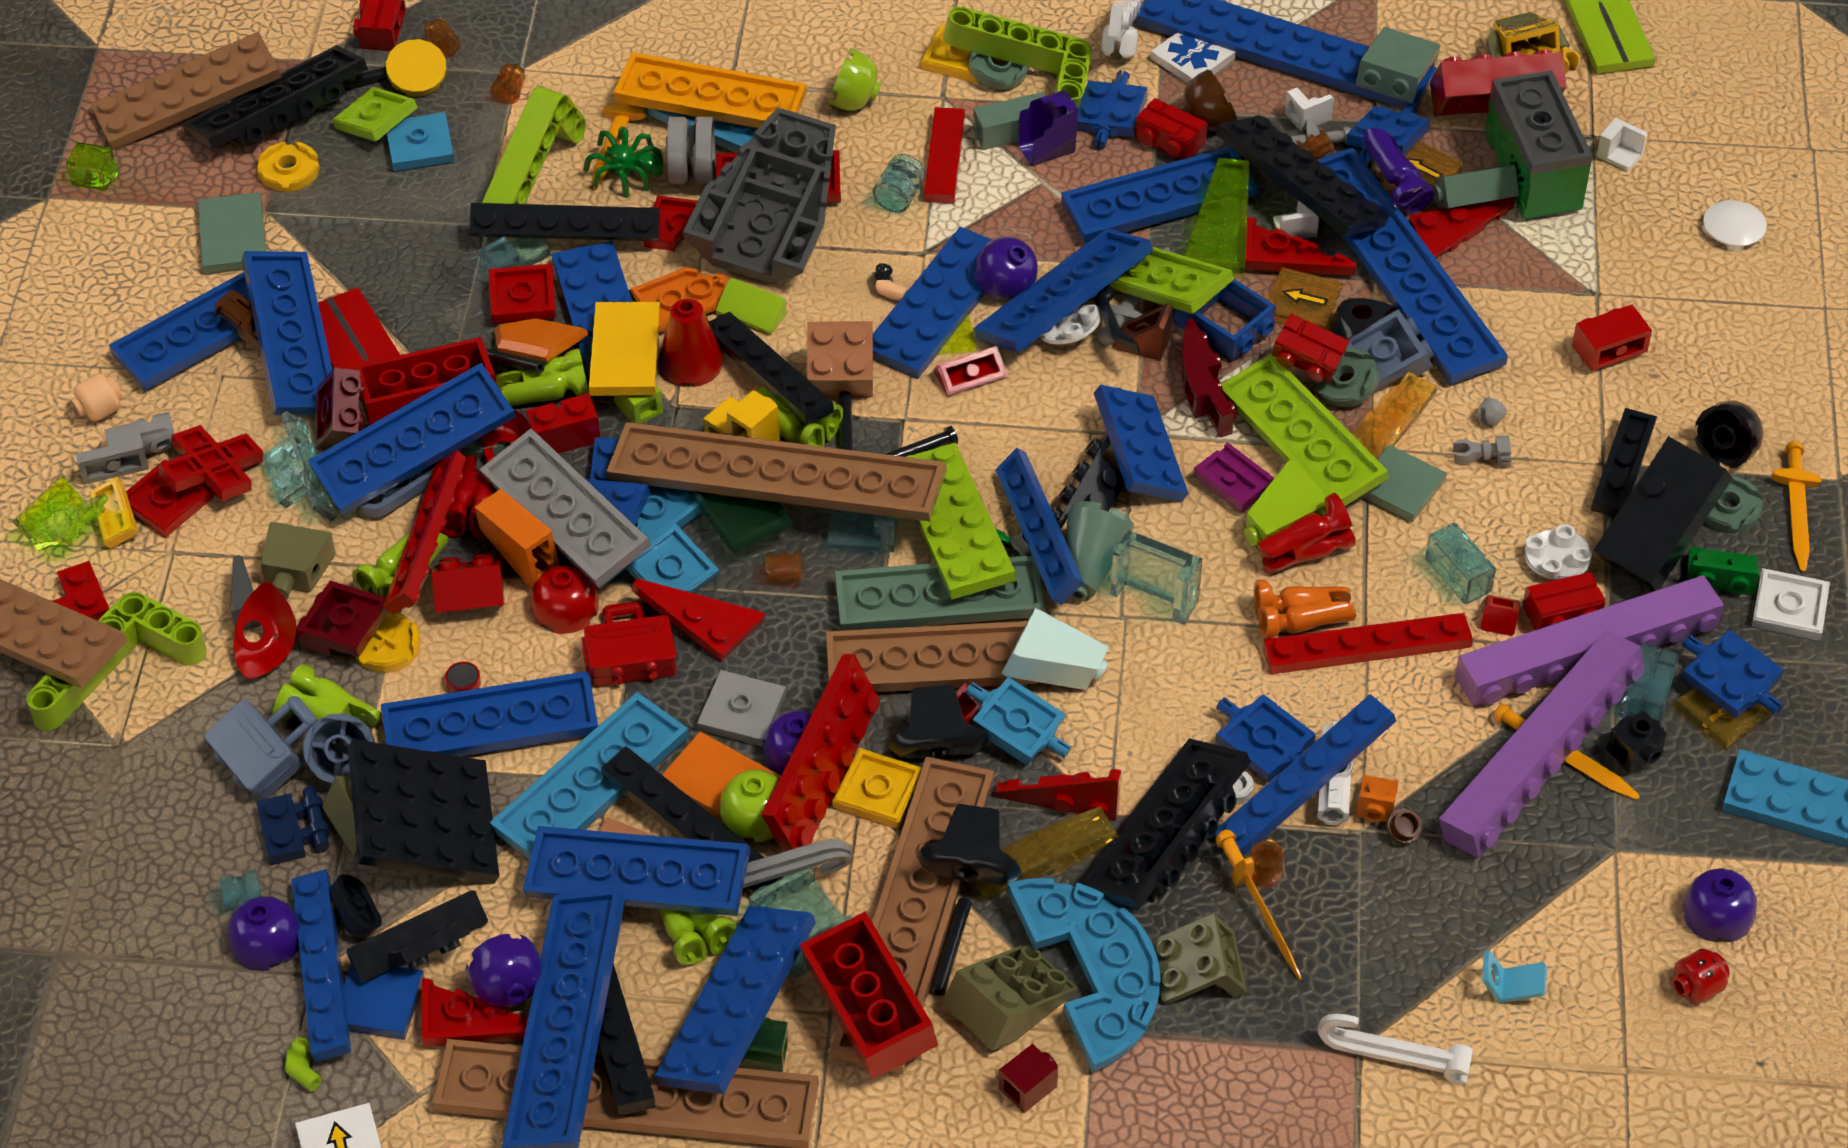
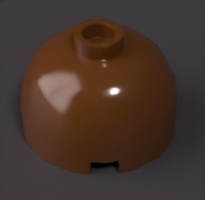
[1181,69,1237,132]

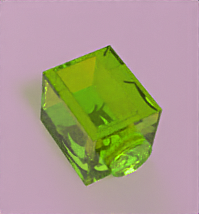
[66,142,119,191]

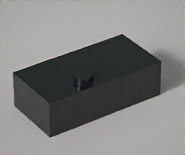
[1594,436,1732,591]

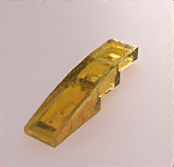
[1353,371,1437,459]
[976,807,1118,901]

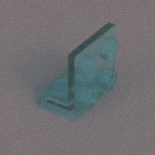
[827,509,898,552]

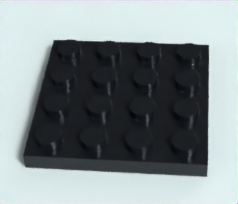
[347,739,500,884]

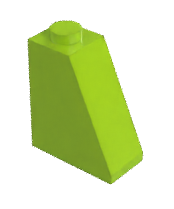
[1244,459,1327,550]

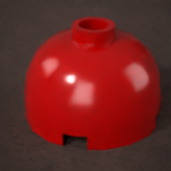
[531,565,599,634]

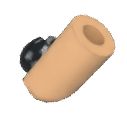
[872,263,909,302]

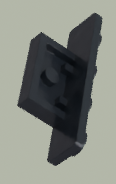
[1052,433,1125,529]
[346,890,488,982]

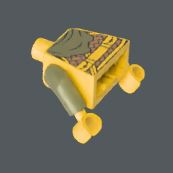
[1486,12,1580,73]

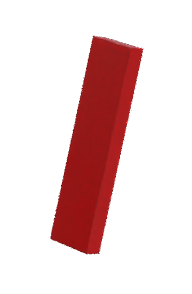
[924,107,965,203]

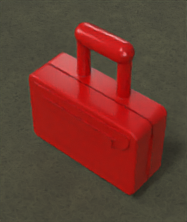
[581,601,677,687]

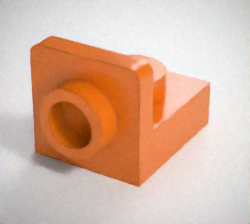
[1356,775,1399,822]

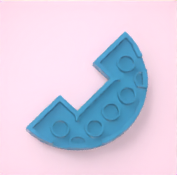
[1007,878,1161,1072]

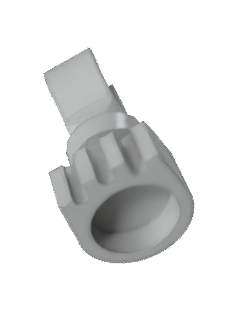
[1453,435,1511,467]

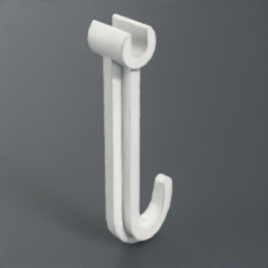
[1317,1014,1473,1085]

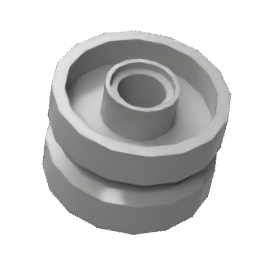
[666,117,715,184]

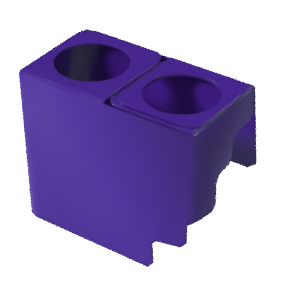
[1018,90,1079,165]

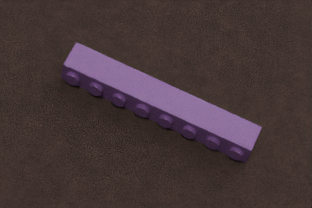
[1455,575,1724,707]
[1439,631,1645,858]

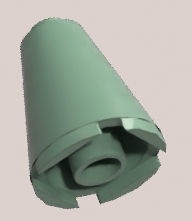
[1066,501,1134,600]

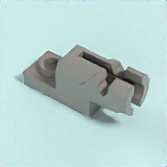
[75,412,175,485]

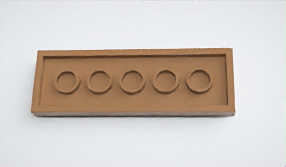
[91,31,281,150]
[0,579,128,688]
[826,621,1037,692]

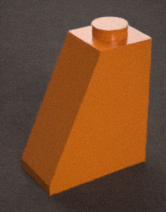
[475,489,559,590]

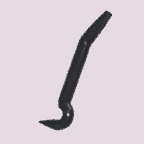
[1095,285,1140,354]

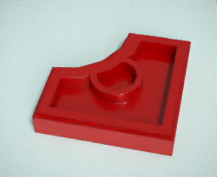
[643,195,698,251]

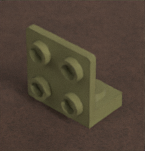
[1151,913,1247,1004]

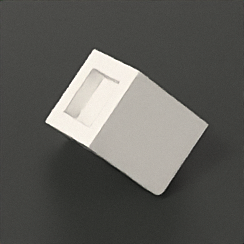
[1285,87,1334,132]
[1596,118,1648,172]
[1273,201,1319,239]

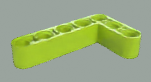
[943,7,1092,113]
[482,85,587,204]
[26,592,207,731]

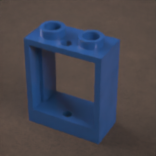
[1174,279,1276,362]

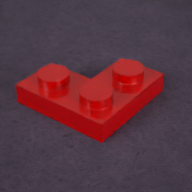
[53,561,110,621]

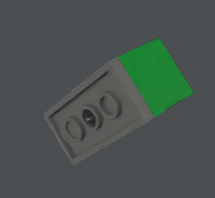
[1484,70,1593,219]

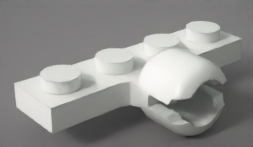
[1101,0,1142,58]

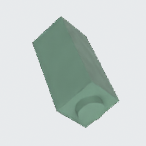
[973,92,1045,150]
[1432,165,1519,209]

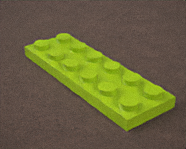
[1221,353,1389,506]
[907,443,1017,600]

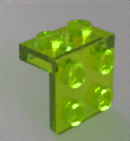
[12,476,109,551]

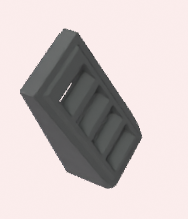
[230,555,262,631]

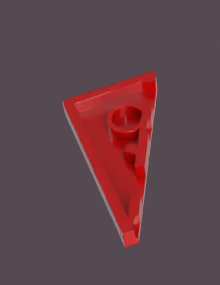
[1408,197,1515,258]
[1245,217,1357,276]
[631,578,765,662]
[995,769,1121,821]
[422,978,529,1047]

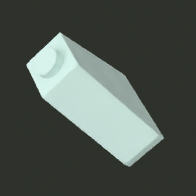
[1001,608,1109,690]

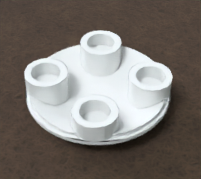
[1702,200,1767,252]
[1039,304,1101,344]
[1524,524,1593,580]

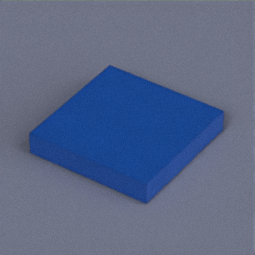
[344,964,425,1040]

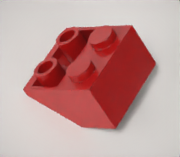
[431,553,505,613]

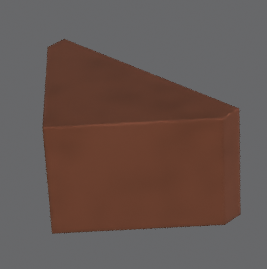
[1113,304,1173,361]

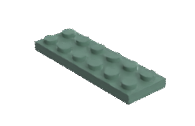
[835,555,1045,631]

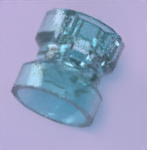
[220,869,262,912]

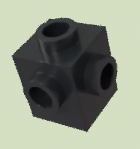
[1606,710,1667,773]

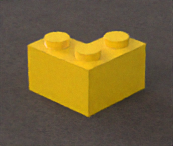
[704,390,780,441]

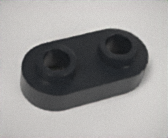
[330,874,382,938]

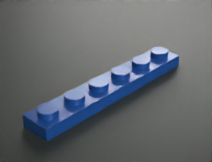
[995,448,1084,605]
[1214,694,1396,856]
[292,869,352,1062]

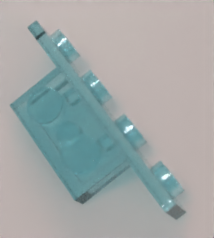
[263,411,337,521]

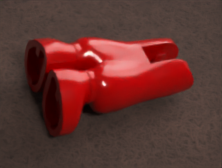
[440,455,497,541]
[1258,493,1356,574]

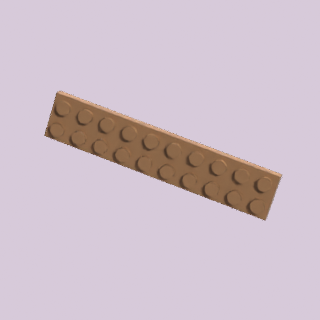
[606,422,947,522]
[830,756,995,1075]
[432,1039,819,1148]

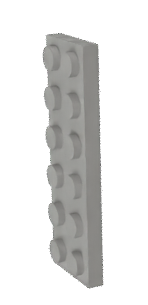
[479,429,652,588]

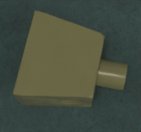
[261,521,336,600]

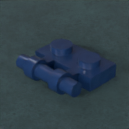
[256,786,330,865]

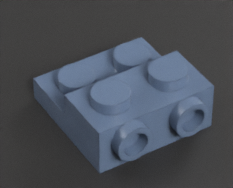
[1348,309,1434,393]

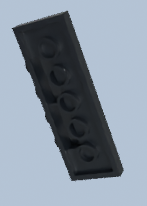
[182,45,368,150]
[1077,738,1251,910]

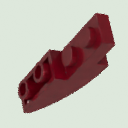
[1181,319,1237,438]

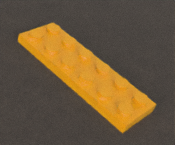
[613,52,807,128]

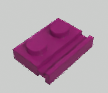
[1194,442,1274,513]

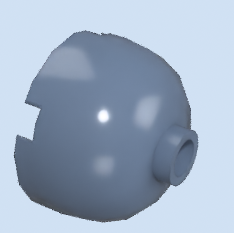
[303,713,375,783]

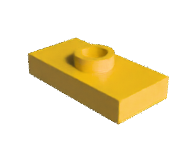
[89,476,139,549]

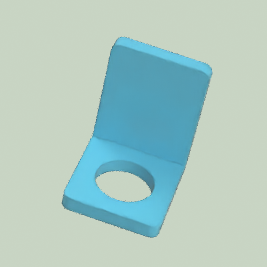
[1482,950,1547,1003]

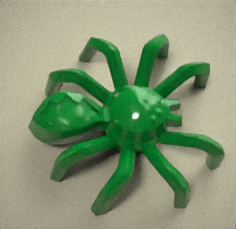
[583,126,663,198]

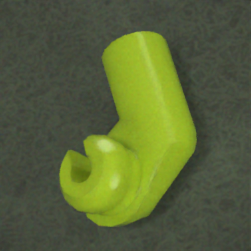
[285,1037,322,1092]

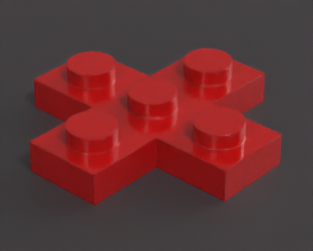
[159,425,263,501]

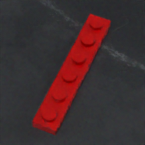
[383,450,466,615]
[1263,613,1473,675]

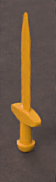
[591,103,646,190]
[1771,441,1821,572]
[1494,704,1639,800]
[1216,830,1301,981]

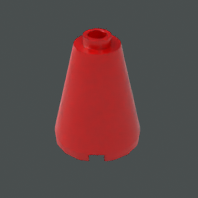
[658,299,723,387]

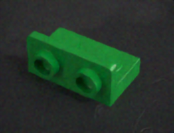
[1686,546,1759,596]

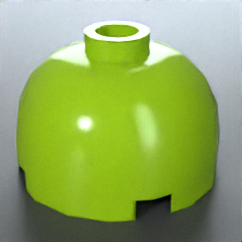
[828,48,882,111]
[720,769,779,842]

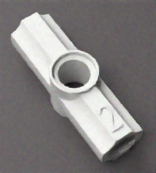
[1317,721,1353,826]

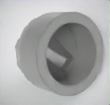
[1477,397,1507,426]

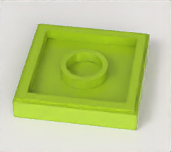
[332,87,418,142]

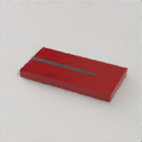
[318,287,400,370]

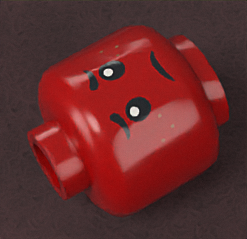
[1672,949,1730,1004]

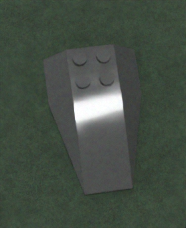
[683,107,836,284]

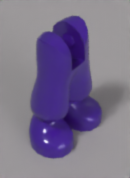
[1363,128,1434,215]

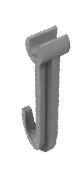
[743,839,853,888]

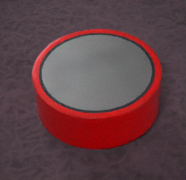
[445,661,481,693]

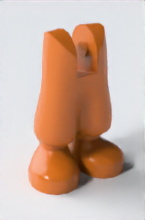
[1253,580,1356,638]

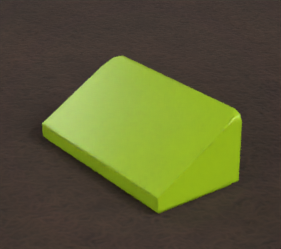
[715,278,787,335]

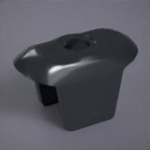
[887,685,989,760]
[917,804,1021,885]

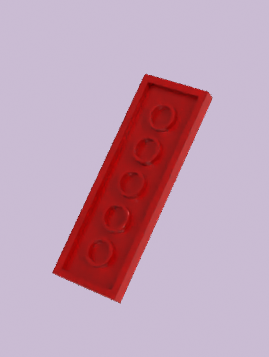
[761,654,880,852]

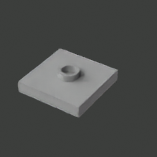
[697,670,786,747]

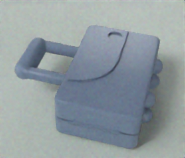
[205,696,317,800]

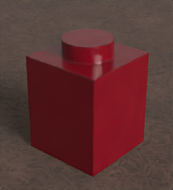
[999,1044,1058,1113]

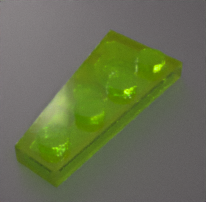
[1184,158,1249,274]

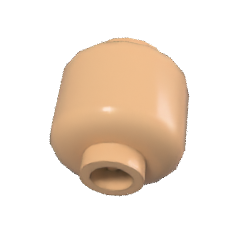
[71,373,123,422]

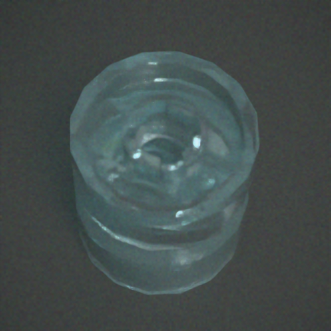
[872,154,927,213]

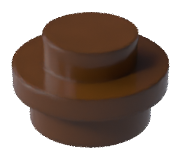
[1386,808,1422,844]

